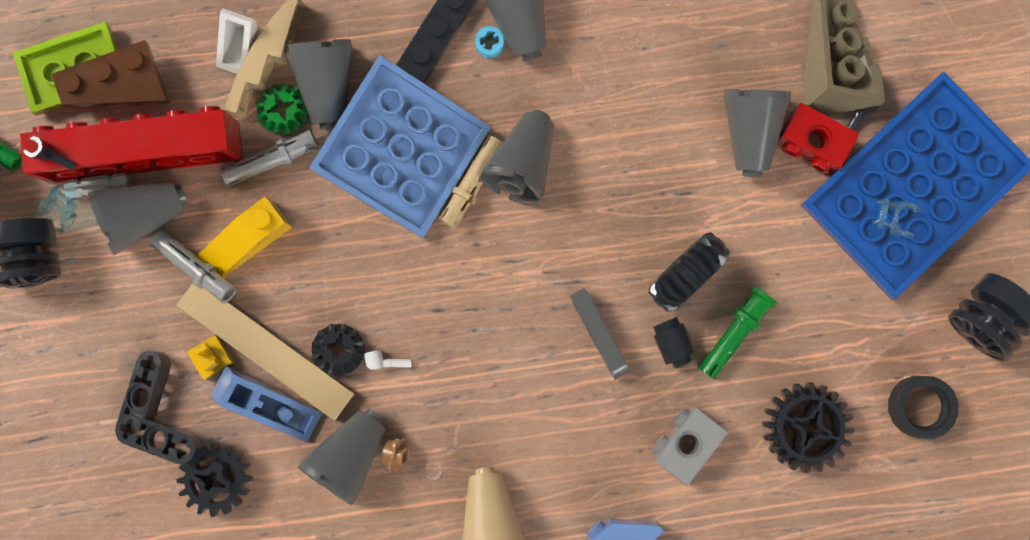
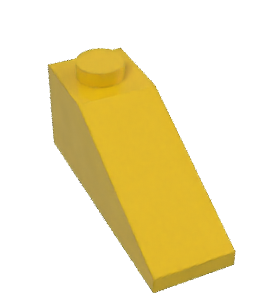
[196,196,292,278]

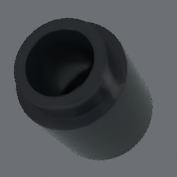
[653,317,696,368]

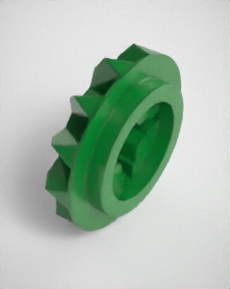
[256,83,308,135]

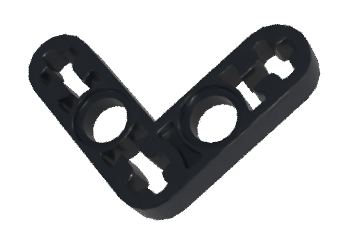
[115,350,204,465]

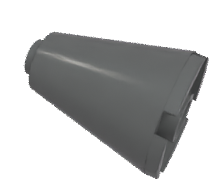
[484,0,546,61]
[285,39,352,130]
[724,89,791,177]
[480,110,554,204]
[88,181,188,255]
[298,409,386,506]

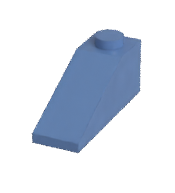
[211,366,322,442]

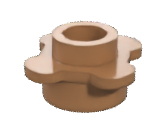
[381,438,410,472]

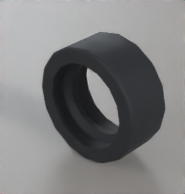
[888,376,959,439]

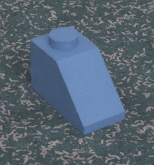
[586,518,664,540]

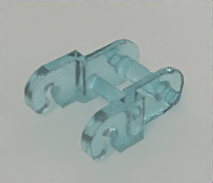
[38,185,78,233]
[872,198,921,239]

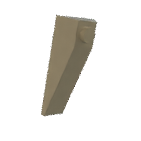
[804,0,885,114]

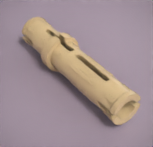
[439,135,503,229]

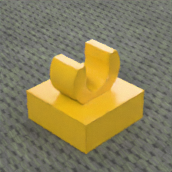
[187,335,235,380]

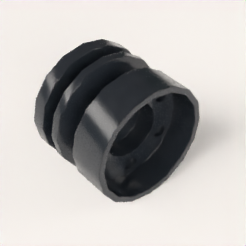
[0,218,62,289]
[948,273,1030,362]

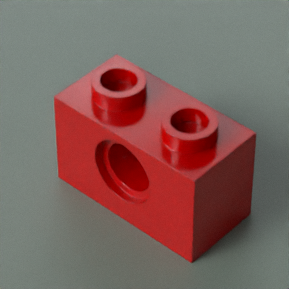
[777,102,859,174]

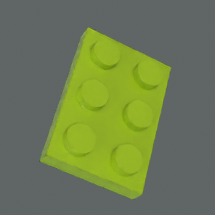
[12,21,118,116]

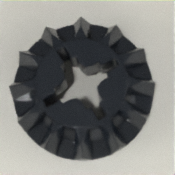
[311,323,365,376]

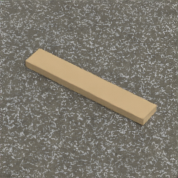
[176,283,356,421]

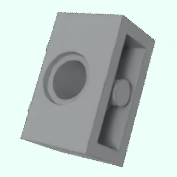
[652,406,728,486]

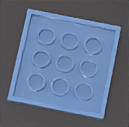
[309,55,491,238]

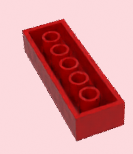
[20,106,243,184]

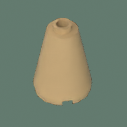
[462,467,525,540]

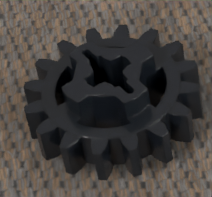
[176,442,253,517]

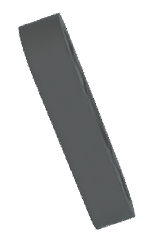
[570,288,630,380]

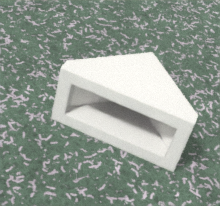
[216,9,263,74]

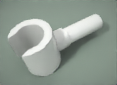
[364,350,411,370]

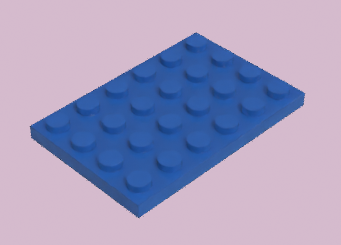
[801,71,1030,300]

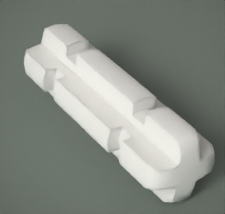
[64,173,131,198]

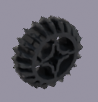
[648,232,730,312]
[762,382,855,473]

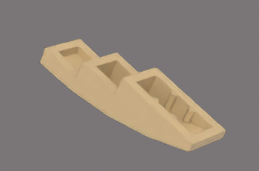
[224,0,305,120]

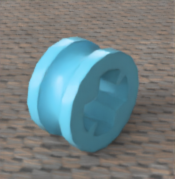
[475,26,504,59]

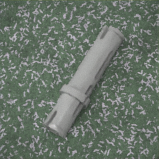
[220,129,319,188]
[150,230,237,304]

